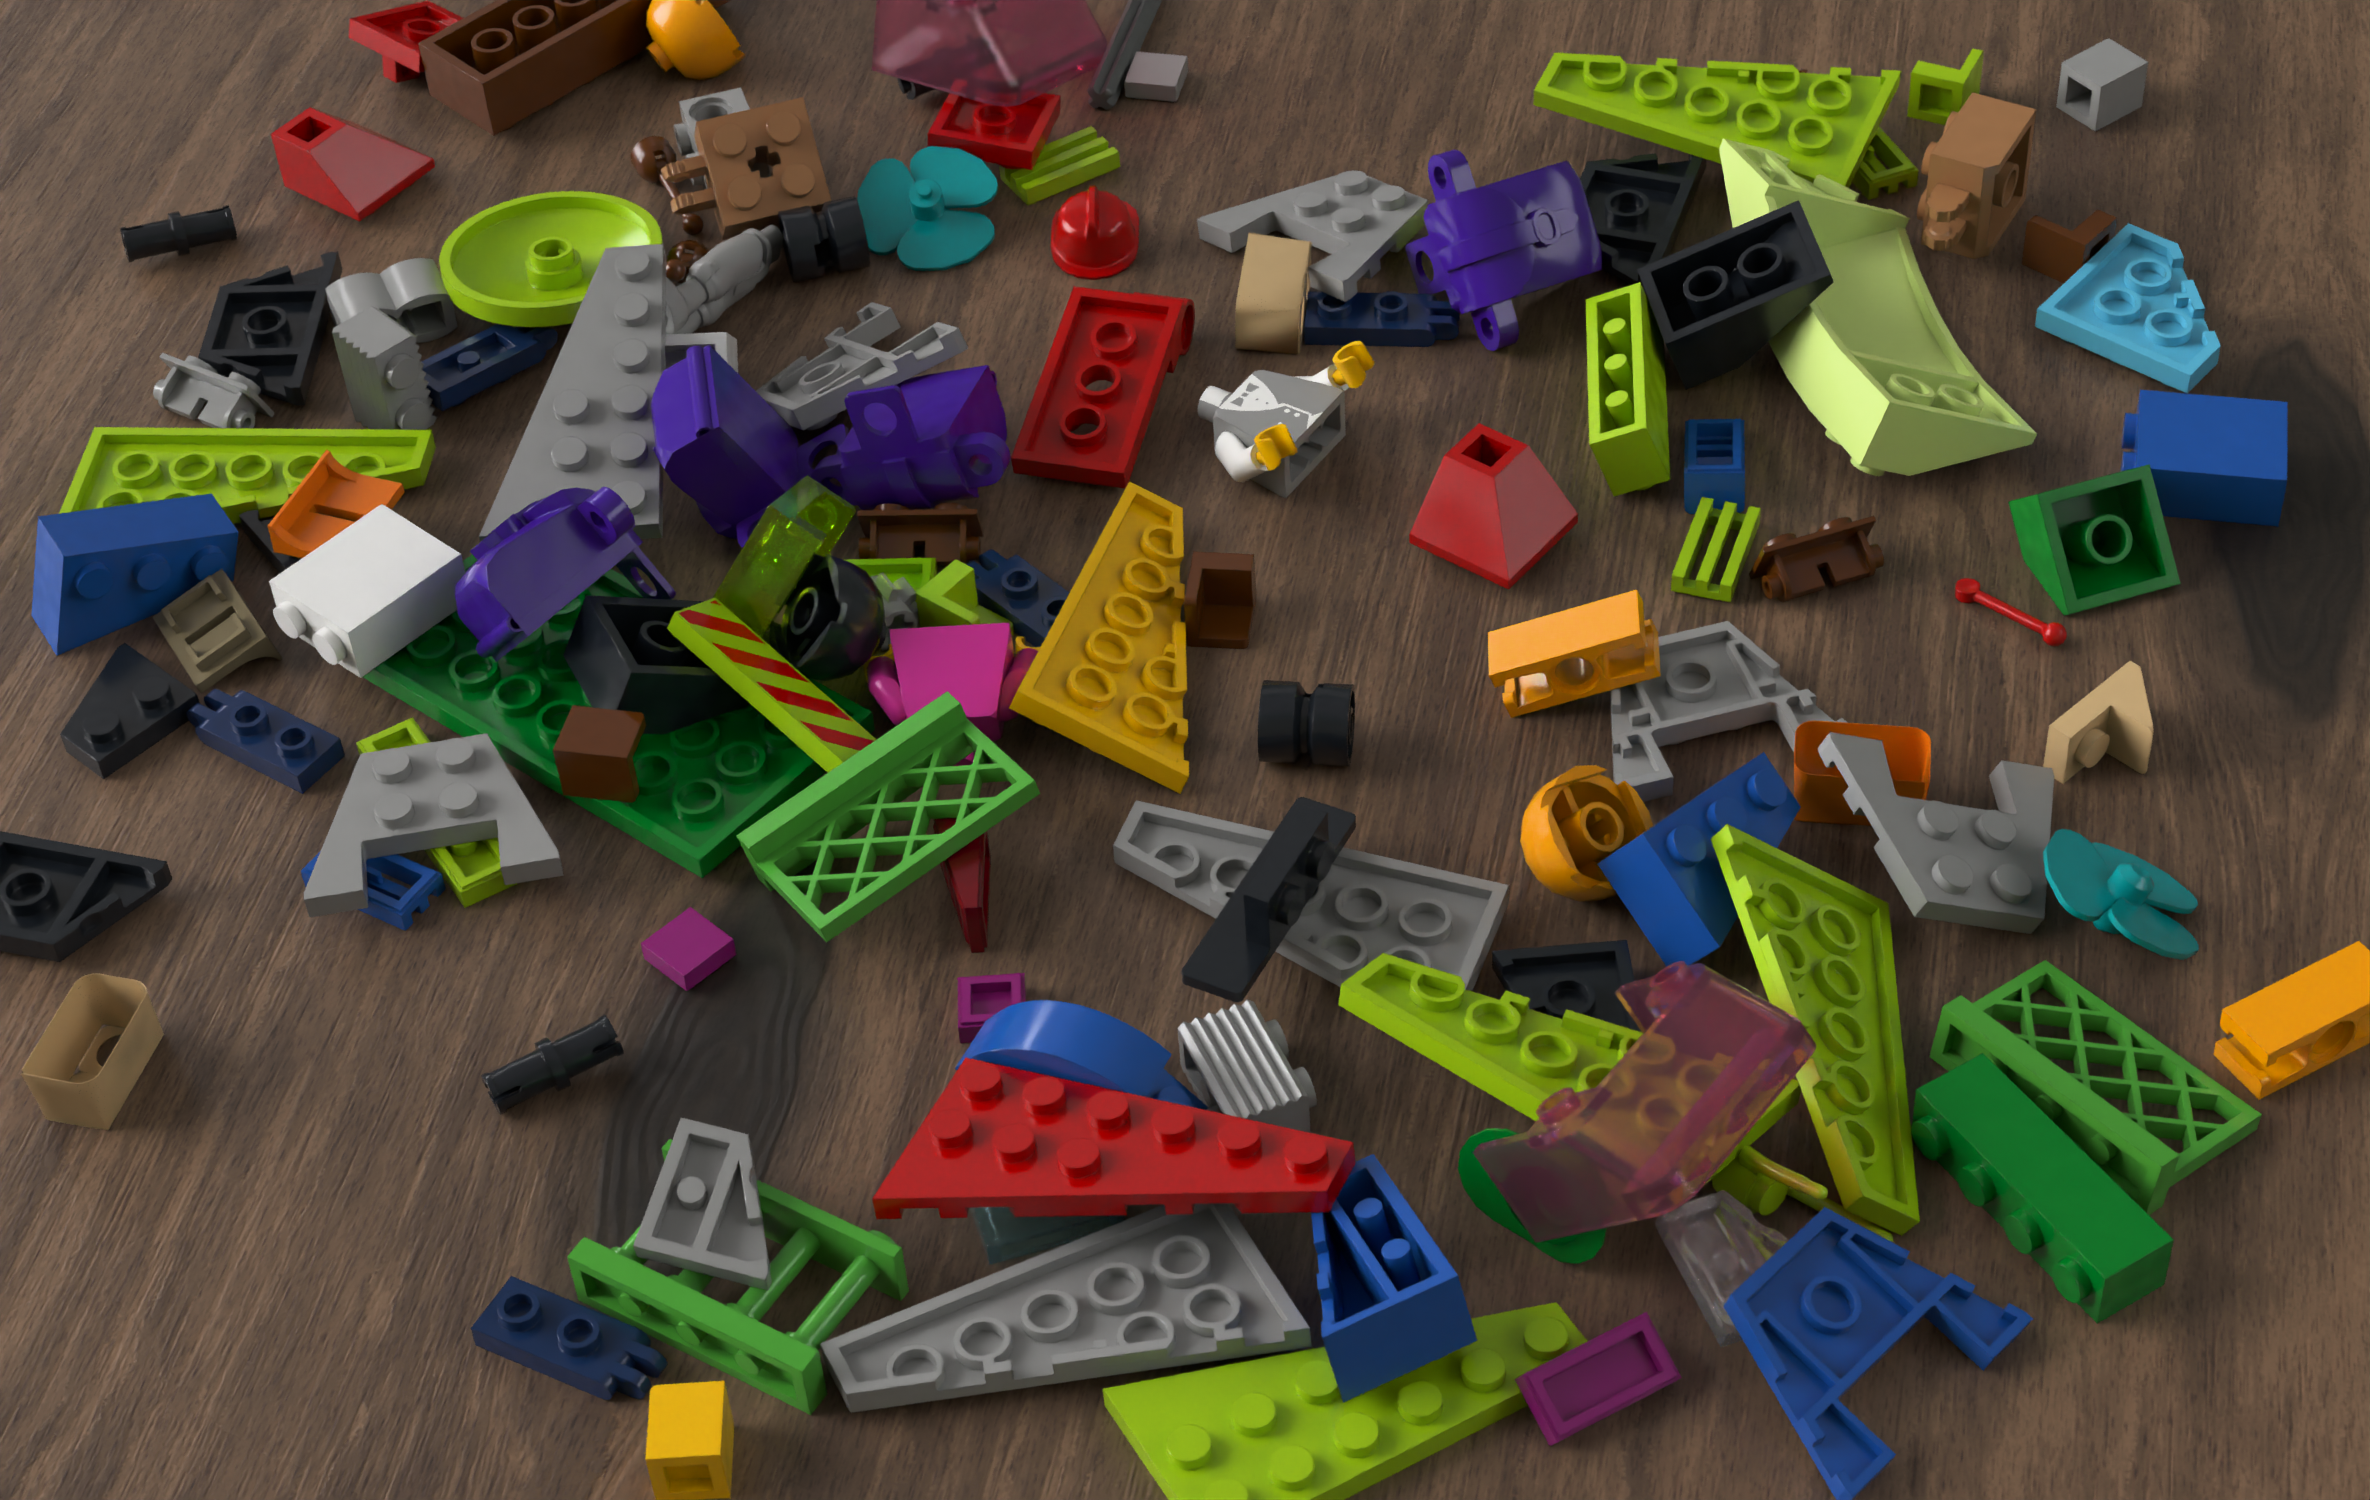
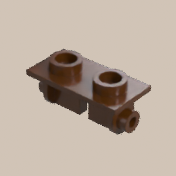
[857,503,984,566]
[1749,516,1884,602]

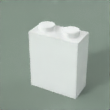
[269,504,465,678]

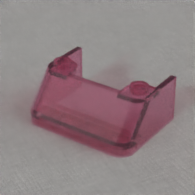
[872,0,1107,106]
[1472,961,1816,1243]

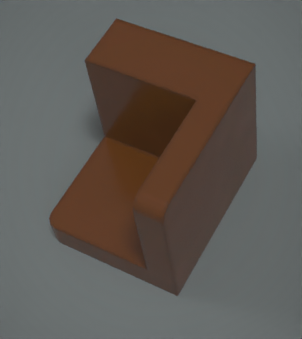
[2022,209,2117,283]
[1184,551,1256,649]
[553,705,646,803]

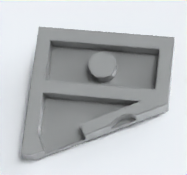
[633,1117,772,1291]

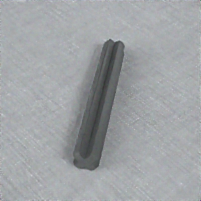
[1087,0,1162,110]

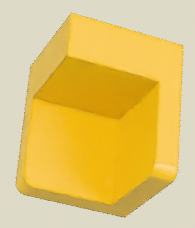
[645,1381,734,1500]

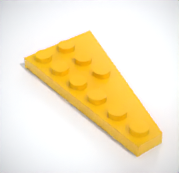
[1009,481,1189,794]

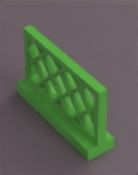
[736,691,1040,943]
[1929,960,2262,1215]

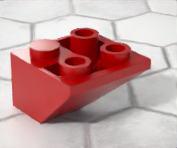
[271,107,435,222]
[1409,423,1578,589]

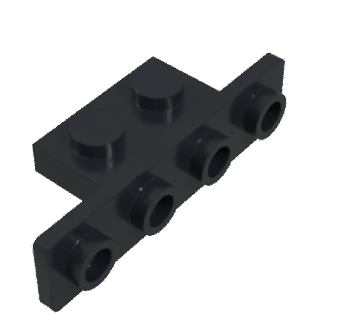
[1181,797,1356,1002]

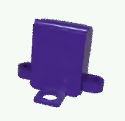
[1405,149,1602,351]
[651,345,849,562]
[809,365,1011,510]
[455,487,676,662]

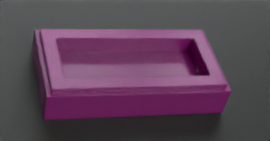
[1515,1312,1682,1446]

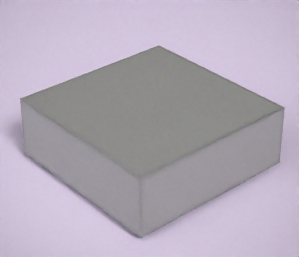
[1124,51,1188,102]

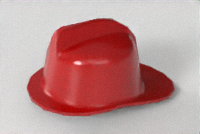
[1051,185,1139,280]

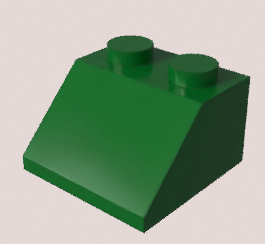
[2008,464,2181,615]

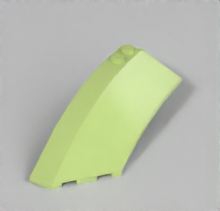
[1719,139,2037,476]

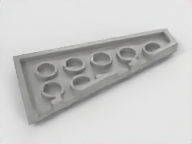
[479,244,667,542]

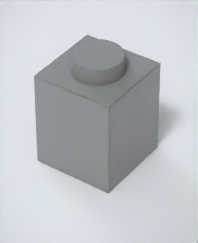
[2056,38,2148,132]

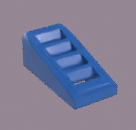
[1684,419,1745,514]

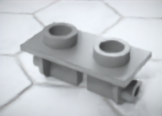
[153,353,275,428]

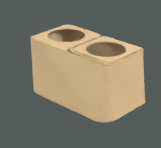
[1235,232,1312,354]
[21,973,164,1130]

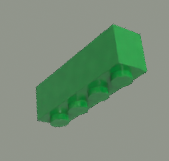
[1911,1053,2174,1324]

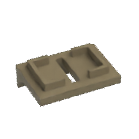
[152,568,282,693]

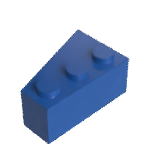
[31,493,239,656]
[1597,752,1801,976]
[1311,1154,1477,1403]

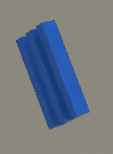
[301,851,446,931]

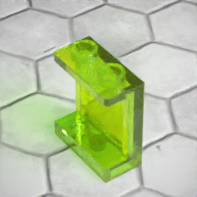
[713,475,856,638]

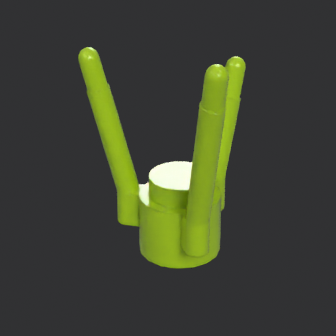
[1712,1146,1893,1262]

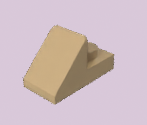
[2043,661,2154,784]

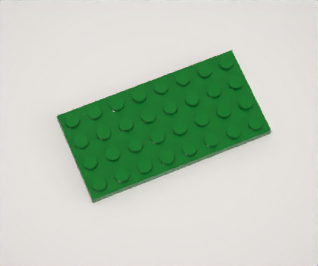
[363,554,875,879]

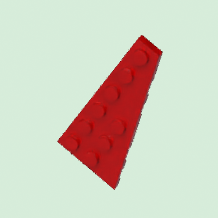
[872,1058,1356,1219]

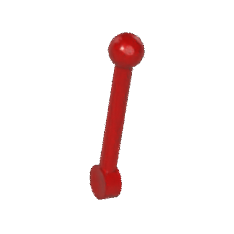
[1955,578,2067,647]

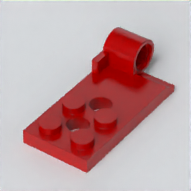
[1011,286,1195,489]

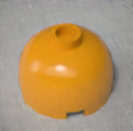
[646,0,746,80]
[1520,765,1653,902]

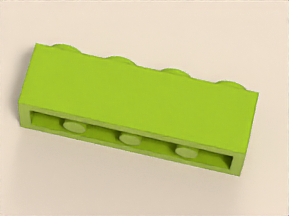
[1586,282,1671,497]

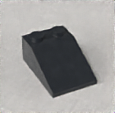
[1637,200,1834,390]
[563,595,770,734]

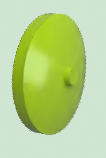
[439,191,663,327]

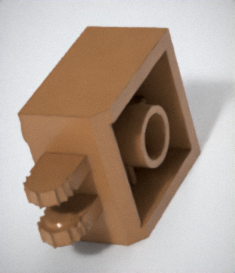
[1917,92,2036,259]
[661,97,831,240]

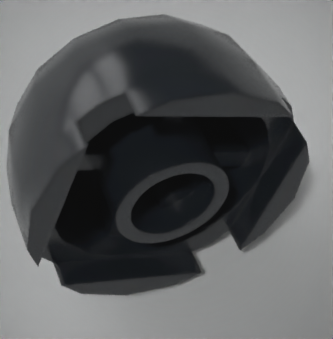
[769,553,887,681]

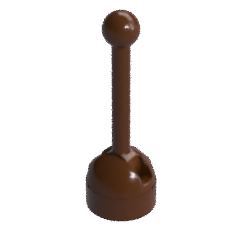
[630,136,704,235]
[666,240,709,284]

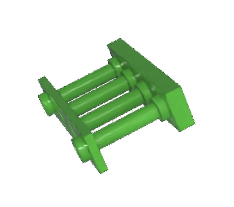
[567,1139,909,1415]

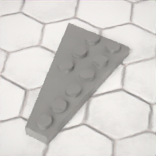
[1113,800,1509,991]
[820,1203,1312,1413]

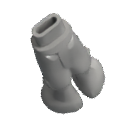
[665,225,783,334]

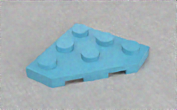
[2035,223,2221,393]

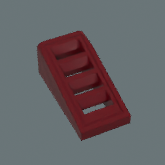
[933,818,991,953]

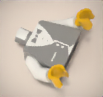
[1197,341,1375,498]

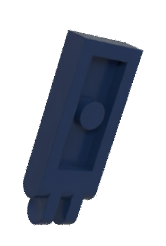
[1304,291,1460,347]
[421,324,558,411]
[966,549,1070,647]
[186,689,345,794]
[471,1276,668,1400]

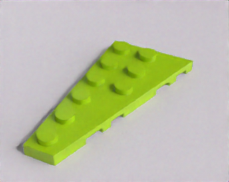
[1533,53,1901,188]
[59,427,436,524]
[1711,824,1920,1236]
[1338,953,1801,1206]
[1103,1302,1588,1500]

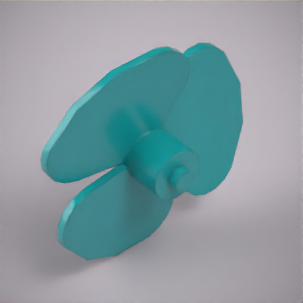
[857,146,998,271]
[2043,829,2199,960]

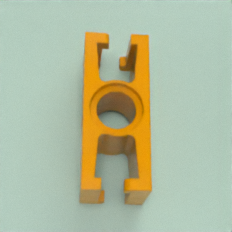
[1488,590,1661,718]
[2213,941,2370,1100]

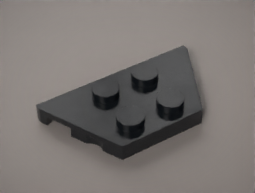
[1580,153,1707,293]
[198,252,343,405]
[0,831,172,962]

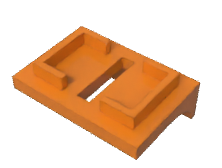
[268,450,405,558]

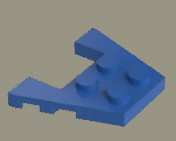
[1723,1207,2033,1500]

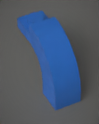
[955,1000,1209,1110]

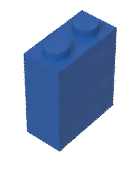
[2121,390,2288,526]

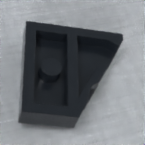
[60,643,200,779]

